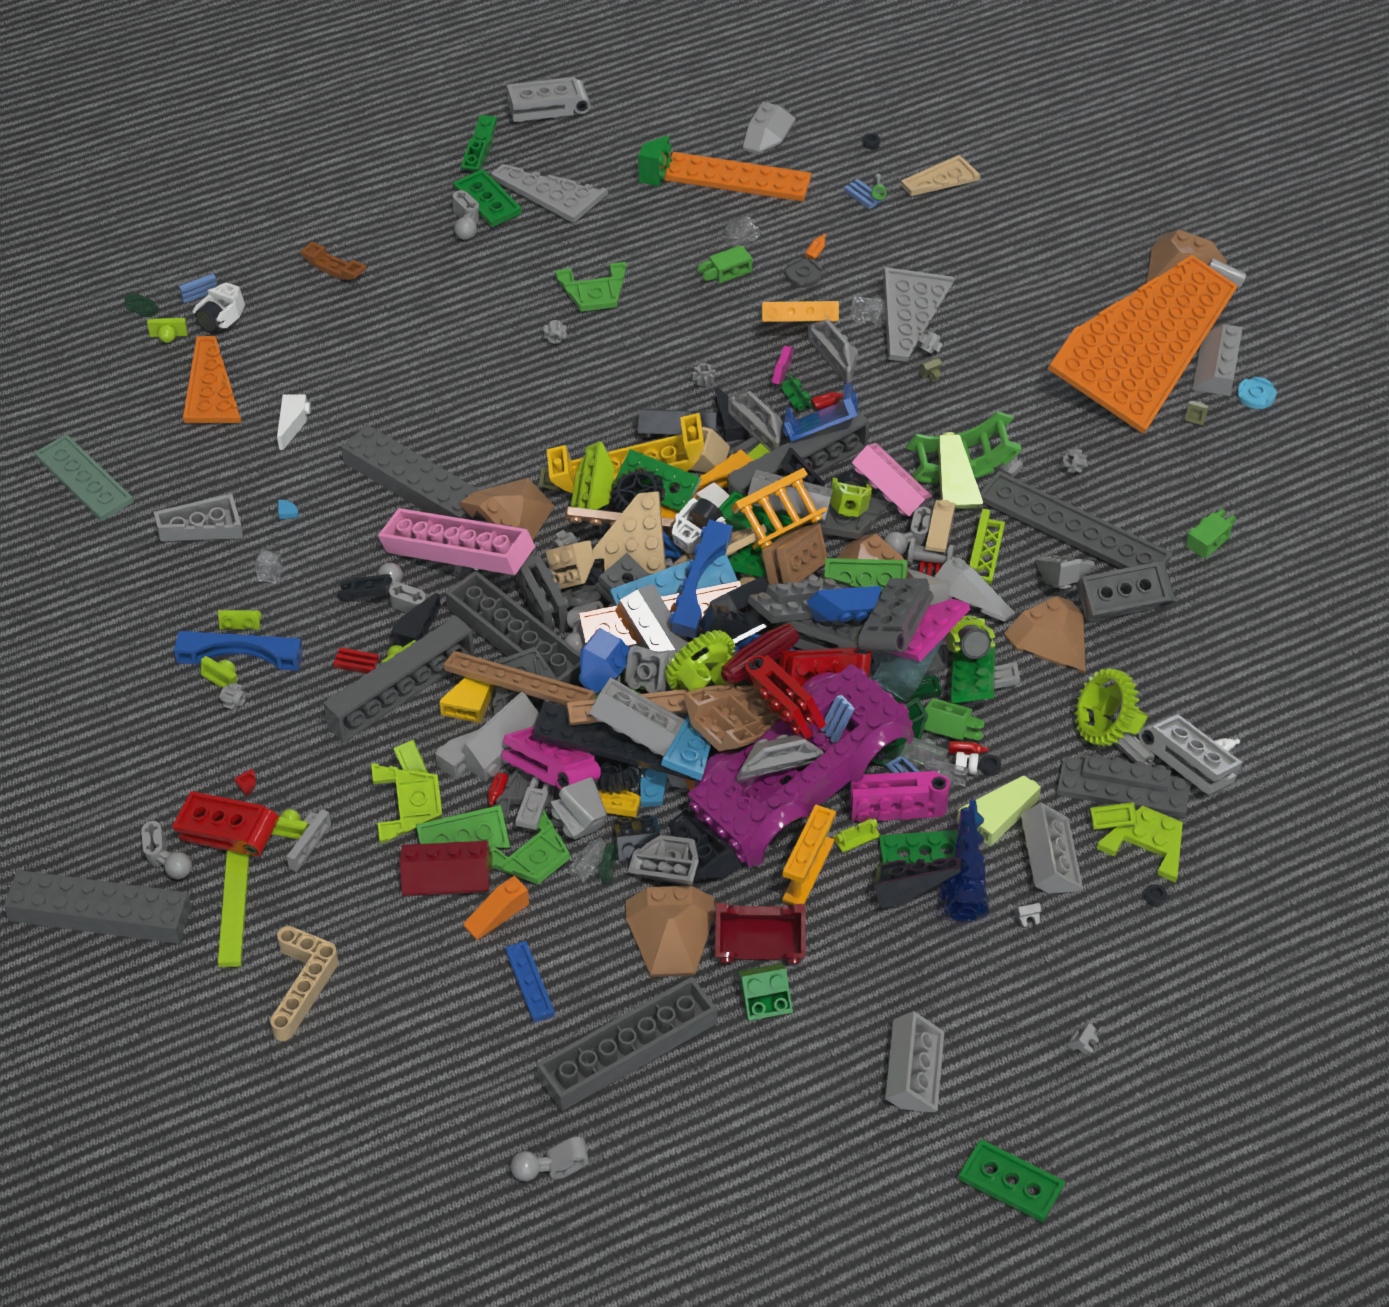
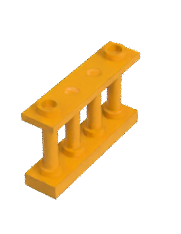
[762,301,839,322]
[731,468,827,549]
[782,804,836,906]

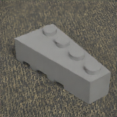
[154,494,243,541]

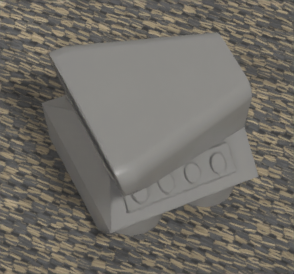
[625,645,679,693]
[550,777,607,840]

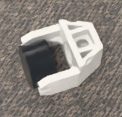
[193,283,245,333]
[672,498,726,554]

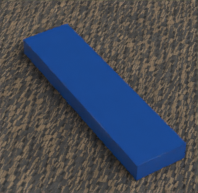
[505,941,555,1023]

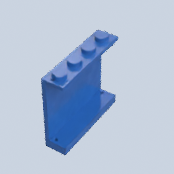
[782,382,858,442]

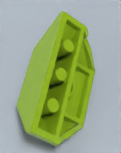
[571,441,614,510]

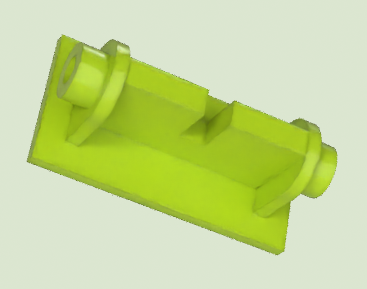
[218,610,262,630]
[832,818,880,853]

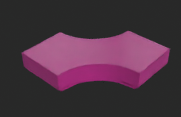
[772,346,794,384]

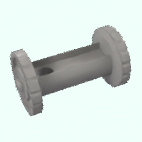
[907,539,954,565]

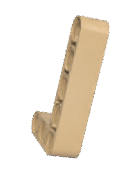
[270,926,339,1041]

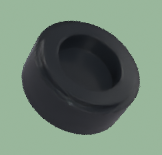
[863,133,880,150]
[979,755,1001,776]
[1144,884,1167,907]

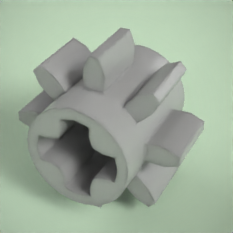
[544,320,567,344]
[918,331,943,354]
[692,363,716,387]
[1063,449,1087,473]
[552,530,577,548]
[220,683,246,710]

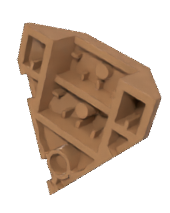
[1004,596,1086,674]

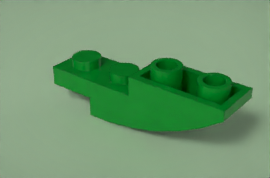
[461,114,497,171]

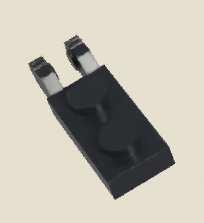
[337,574,393,601]

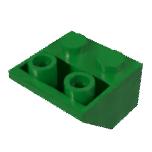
[638,136,672,186]
[737,963,793,1021]

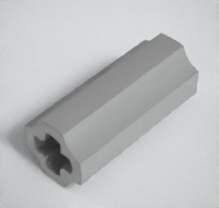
[1208,258,1246,289]
[1113,732,1155,766]

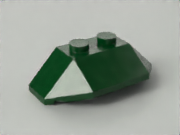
[870,697,928,766]

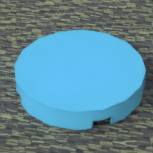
[1237,377,1277,409]

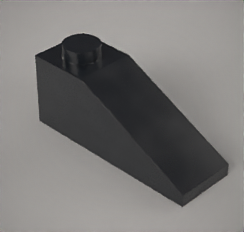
[715,387,748,442]
[781,448,826,487]
[709,576,769,612]
[391,593,441,647]

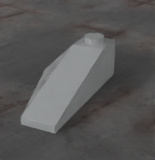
[935,558,1015,622]

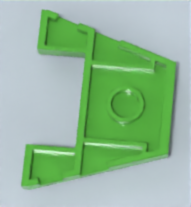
[555,262,627,312]
[490,810,571,884]

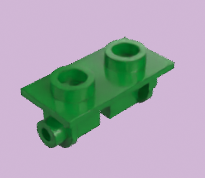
[781,373,813,411]

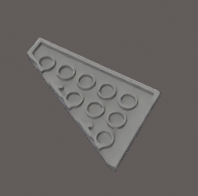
[883,267,955,362]

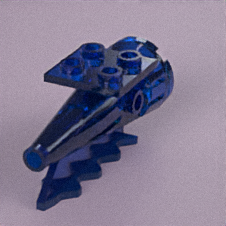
[941,799,989,922]

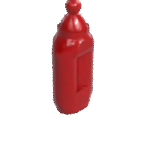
[811,392,843,410]
[948,741,989,755]
[488,773,508,806]

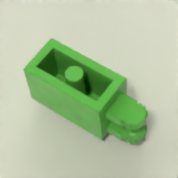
[697,245,752,284]
[1186,509,1236,559]
[924,698,984,740]

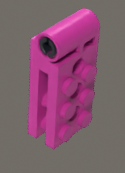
[502,726,601,789]
[849,771,950,822]

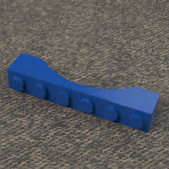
[669,519,733,638]
[174,631,303,671]

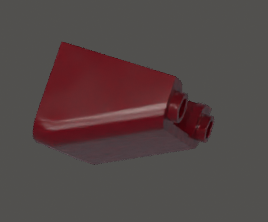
[715,903,806,964]

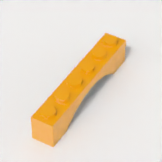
[661,450,754,536]

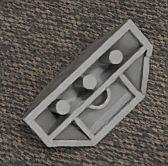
[743,102,795,154]
[808,319,858,384]
[728,391,783,452]
[1035,555,1095,589]
[736,735,823,780]
[628,835,699,886]

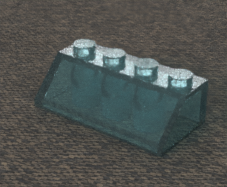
[871,635,946,702]

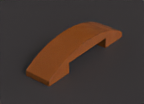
[300,242,367,280]

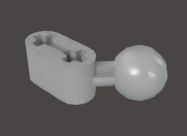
[453,191,479,240]
[884,507,932,555]
[377,563,426,613]
[564,601,604,653]
[141,821,192,879]
[510,1137,589,1181]

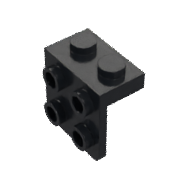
[614,815,660,861]

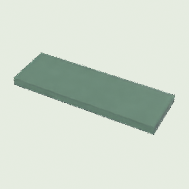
[34,434,134,522]

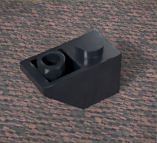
[699,604,751,637]

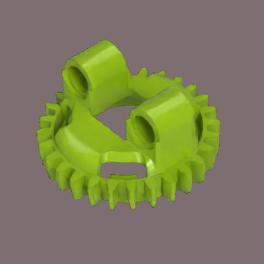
[665,630,736,691]
[1074,668,1149,747]

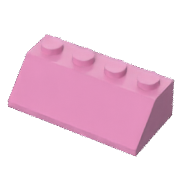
[852,443,933,517]

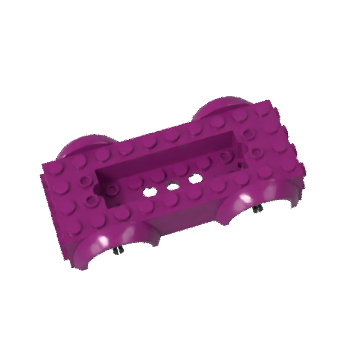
[688,664,914,867]

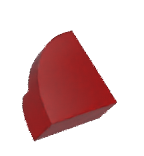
[234,769,256,797]

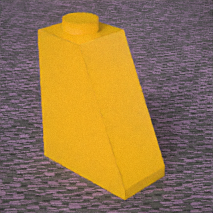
[440,677,496,723]

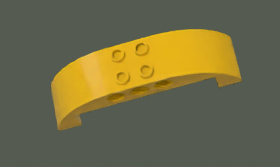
[547,413,705,495]

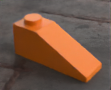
[463,876,529,940]

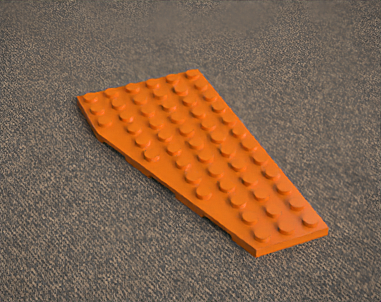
[1047,255,1238,434]

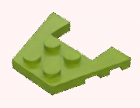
[371,763,442,844]
[1097,806,1183,882]

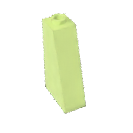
[938,432,983,509]
[957,776,1041,847]

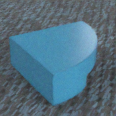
[278,500,299,519]

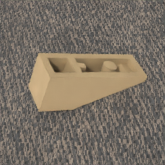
[925,500,956,553]

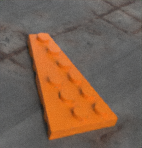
[183,336,241,423]

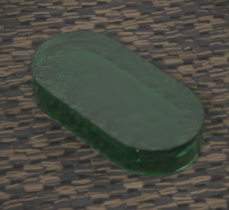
[124,293,158,318]
[600,843,617,883]

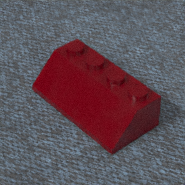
[400,841,493,896]

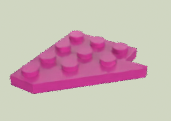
[887,599,970,662]

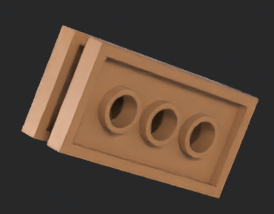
[762,521,828,585]

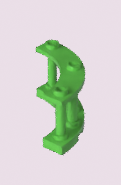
[906,411,1022,484]

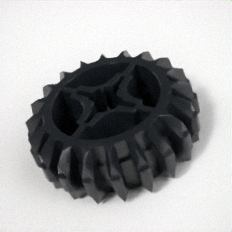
[611,467,665,513]
[594,755,644,795]

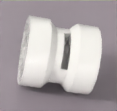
[955,752,978,775]

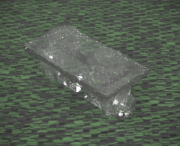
[568,837,609,882]

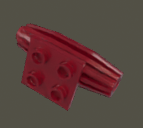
[721,623,799,686]

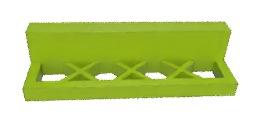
[969,509,1005,585]

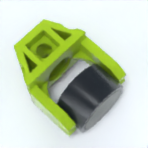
[830,471,872,517]
[946,615,995,659]

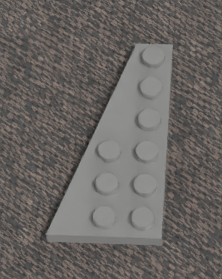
[491,164,608,223]

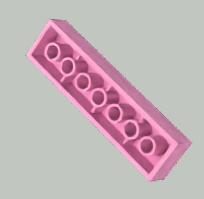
[378,508,535,575]

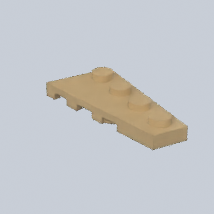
[901,155,980,196]

